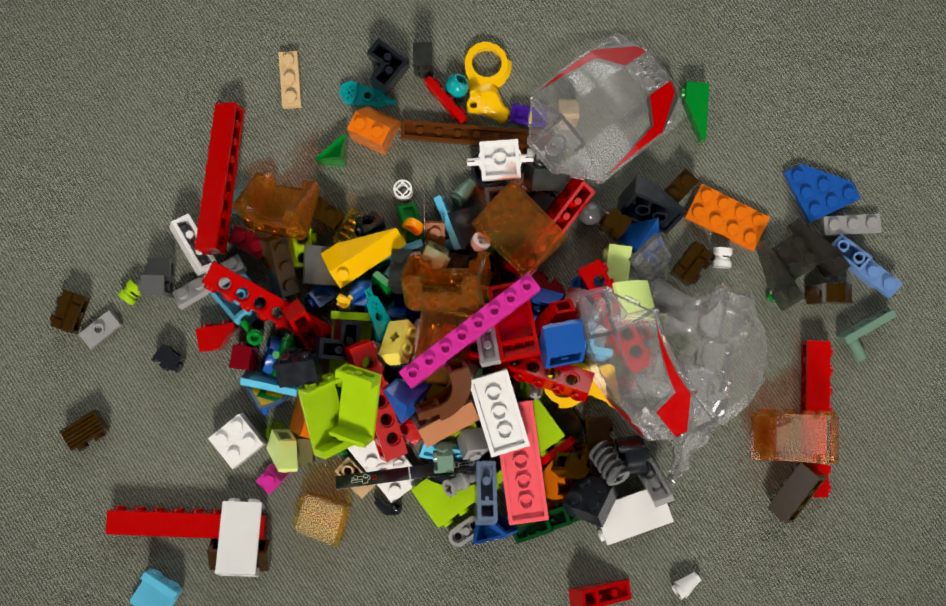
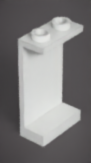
[597,489,674,545]
[215,498,265,577]

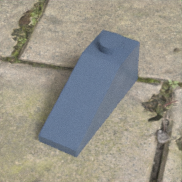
[475,461,498,525]

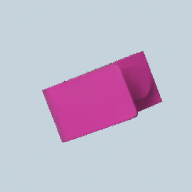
[256,462,292,495]

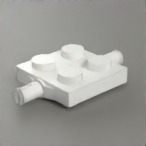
[467,139,533,181]

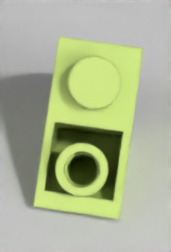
[266,429,298,473]

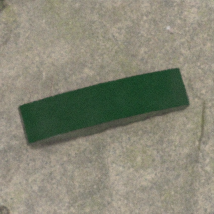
[513,505,580,544]

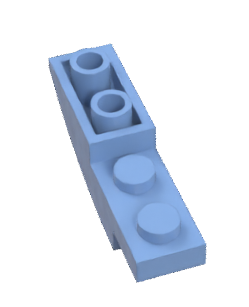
[828,234,903,299]

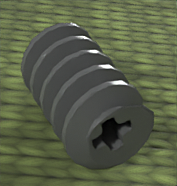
[589,440,630,486]

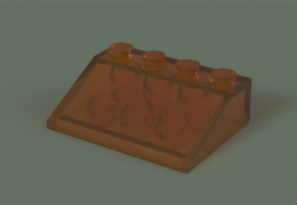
[471,180,568,277]

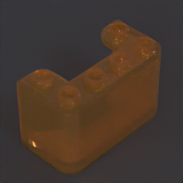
[400,252,492,312]
[750,409,839,465]

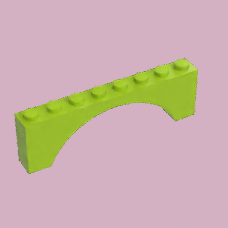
[411,398,565,528]

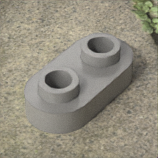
[448,515,475,547]

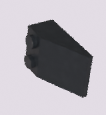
[617,175,687,234]

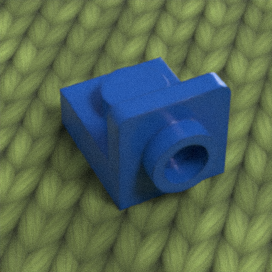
[304,285,338,314]

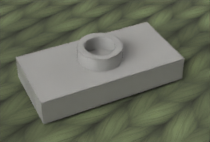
[79,310,122,349]

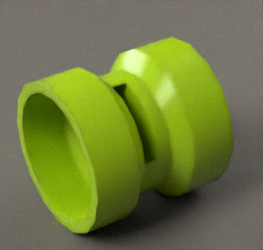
[117,279,141,306]

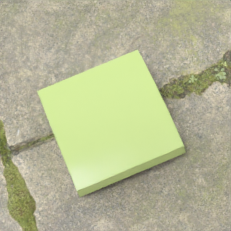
[612,280,657,322]

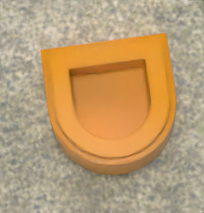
[402,218,424,236]

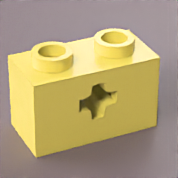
[378,319,418,366]

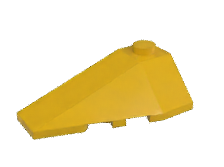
[321,227,407,289]

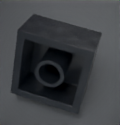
[562,474,619,528]

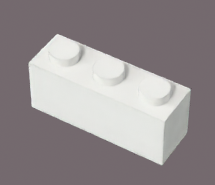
[170,213,217,277]

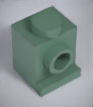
[433,441,454,473]

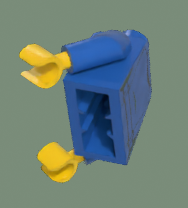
[336,273,372,313]

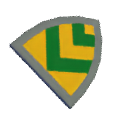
[246,386,290,415]

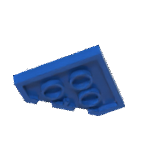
[782,164,861,224]

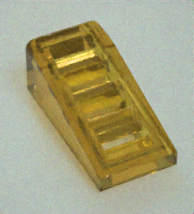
[331,207,365,243]

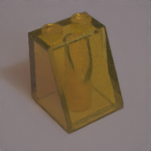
[293,492,352,547]

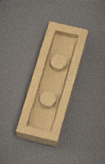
[278,51,302,109]

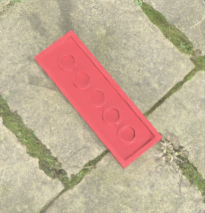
[500,400,549,525]

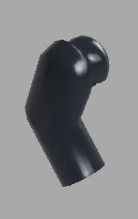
[374,496,403,516]

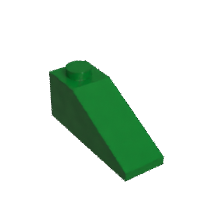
[679,81,710,143]

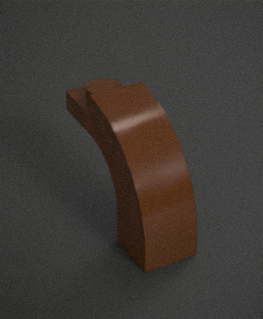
[414,358,472,421]

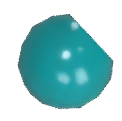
[445,74,469,98]

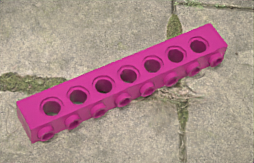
[399,272,541,389]

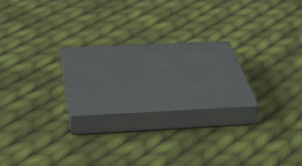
[302,245,357,288]

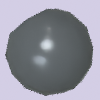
[579,201,603,225]

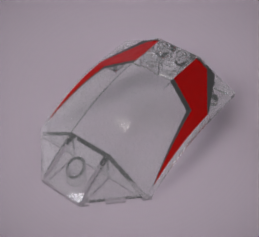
[527,32,687,184]
[576,286,719,441]

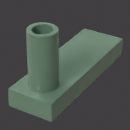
[836,308,897,362]

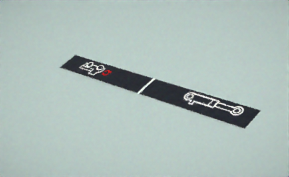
[335,457,483,490]

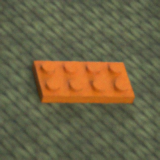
[684,184,770,252]

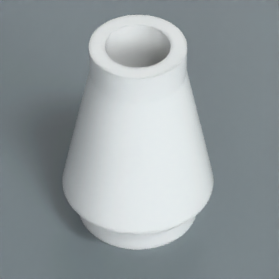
[671,571,701,600]

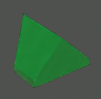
[315,134,348,167]

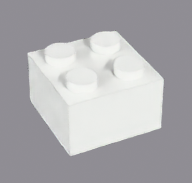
[208,413,267,469]

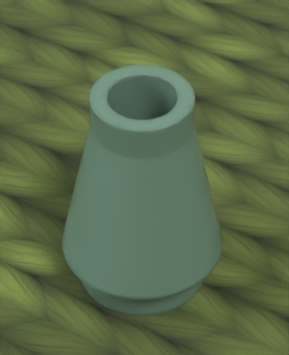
[450,178,476,207]

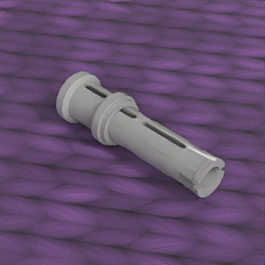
[442,471,476,497]

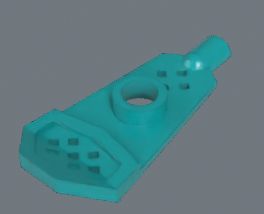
[339,80,396,108]
[364,288,391,344]

